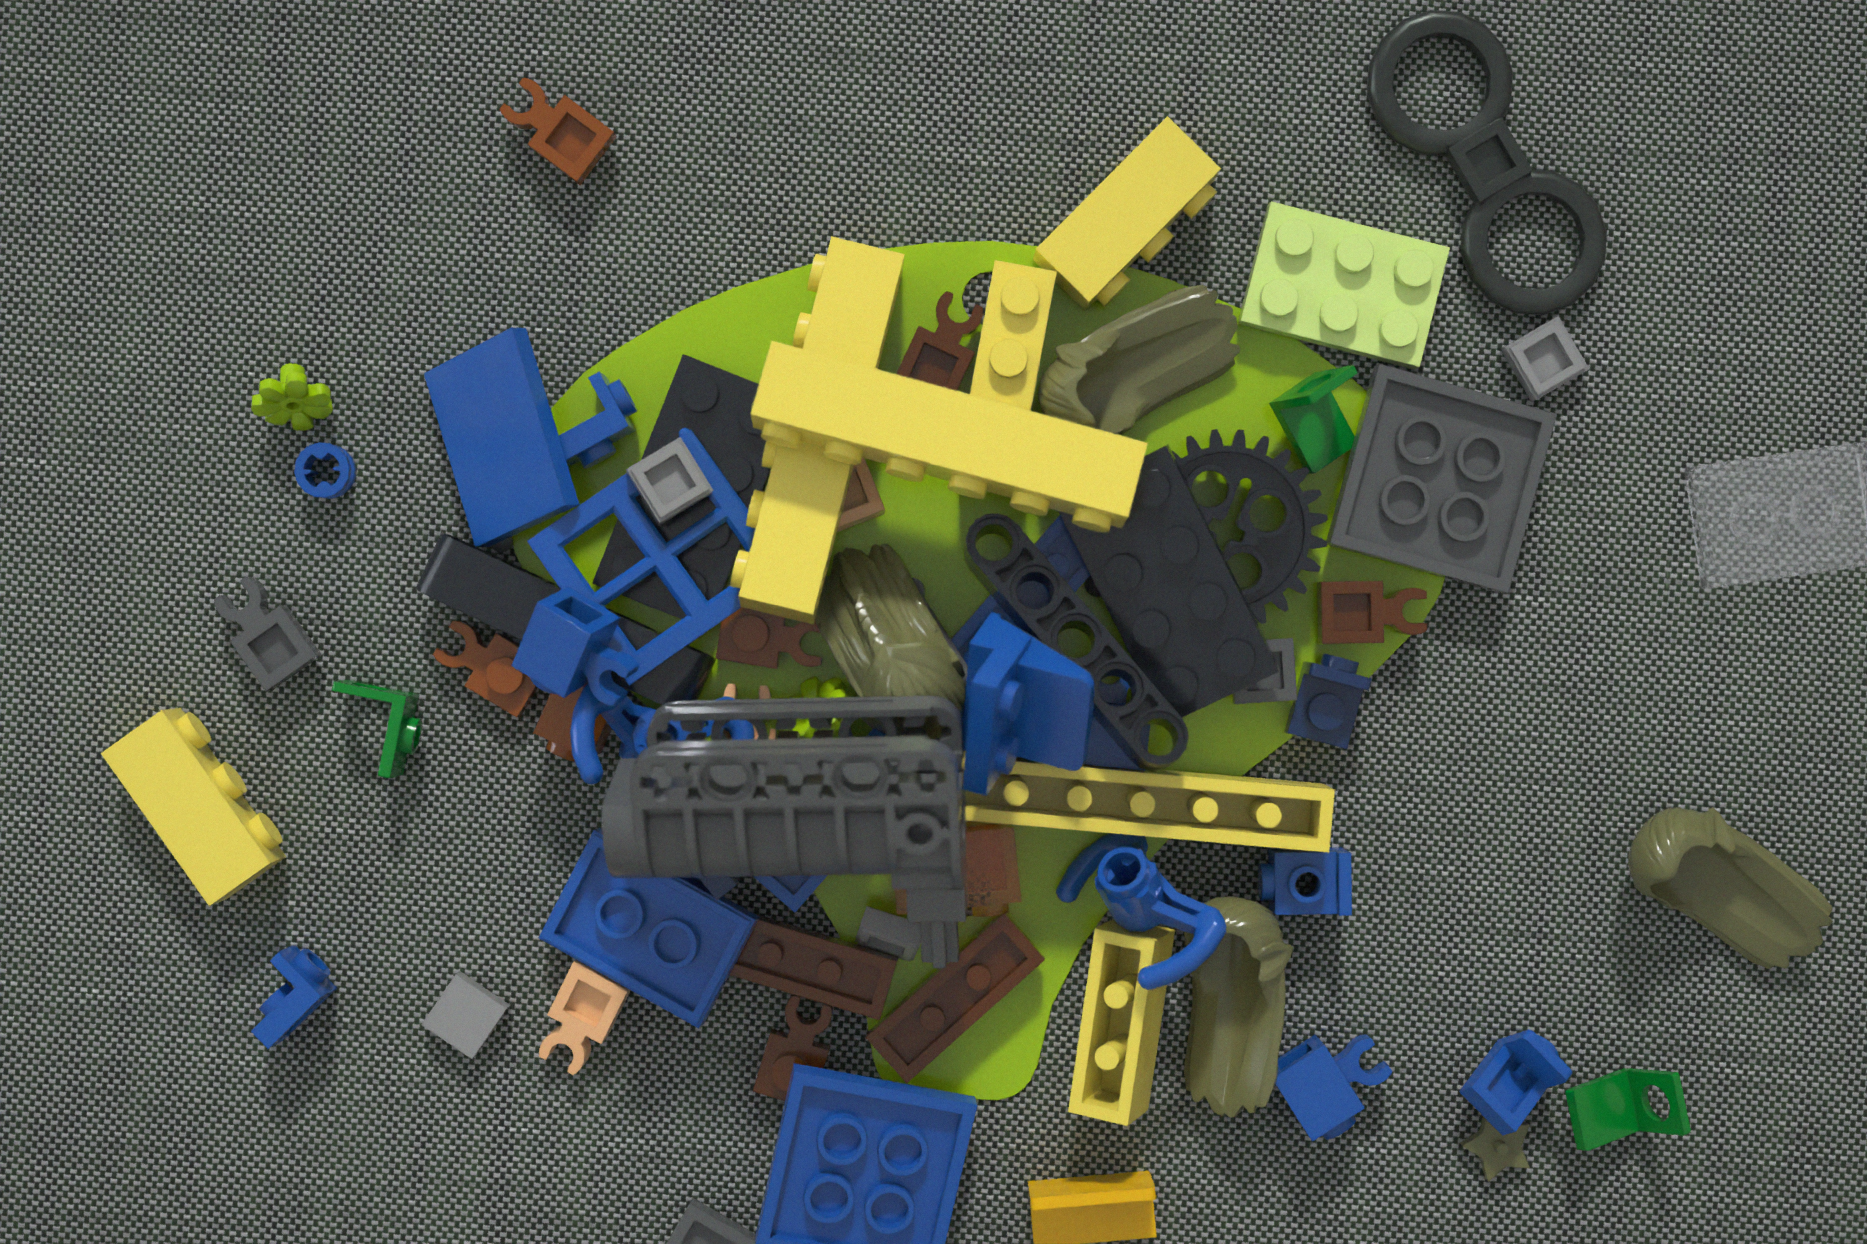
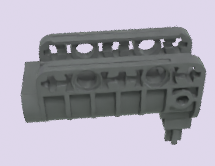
[602,696,968,969]

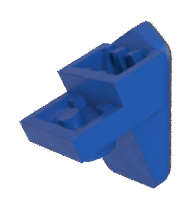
[963,612,1095,796]

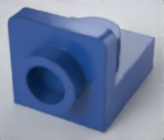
[251,945,337,1049]

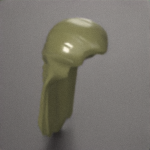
[1038,284,1240,435]
[815,543,966,739]
[1628,807,1833,969]
[1184,896,1293,1118]

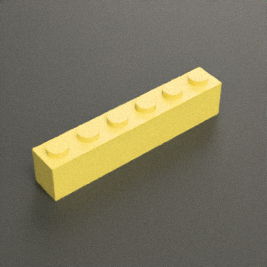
[730,236,904,625]
[750,341,1148,533]
[964,752,1335,853]

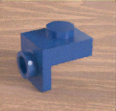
[559,371,638,469]
[1459,1030,1573,1135]

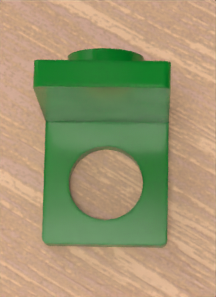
[1269,365,1358,474]
[332,680,422,779]
[1565,1068,1691,1151]

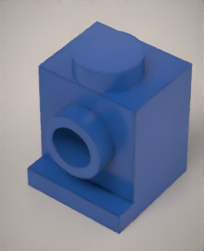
[1258,847,1352,916]

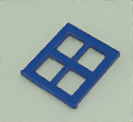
[527,428,756,686]

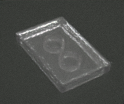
[1684,441,1867,589]

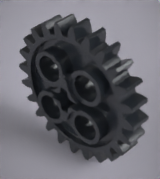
[1171,429,1328,624]

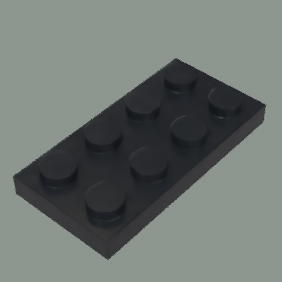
[592,354,771,619]
[1059,445,1280,718]

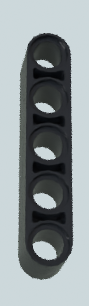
[964,513,1189,771]
[415,532,716,705]

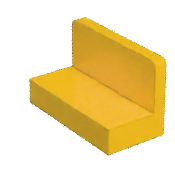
[1028,1171,1157,1244]

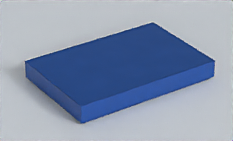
[424,327,580,547]
[539,828,760,1029]

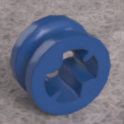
[294,442,357,499]

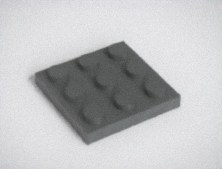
[1326,364,1557,594]

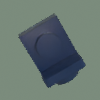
[1284,653,1372,749]

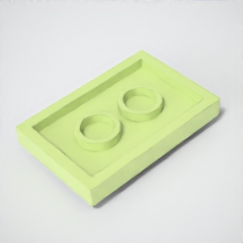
[1237,201,1450,370]

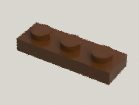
[865,911,1045,1083]
[730,914,899,1020]

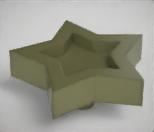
[1460,1117,1530,1182]

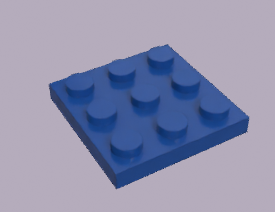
[755,1063,977,1244]

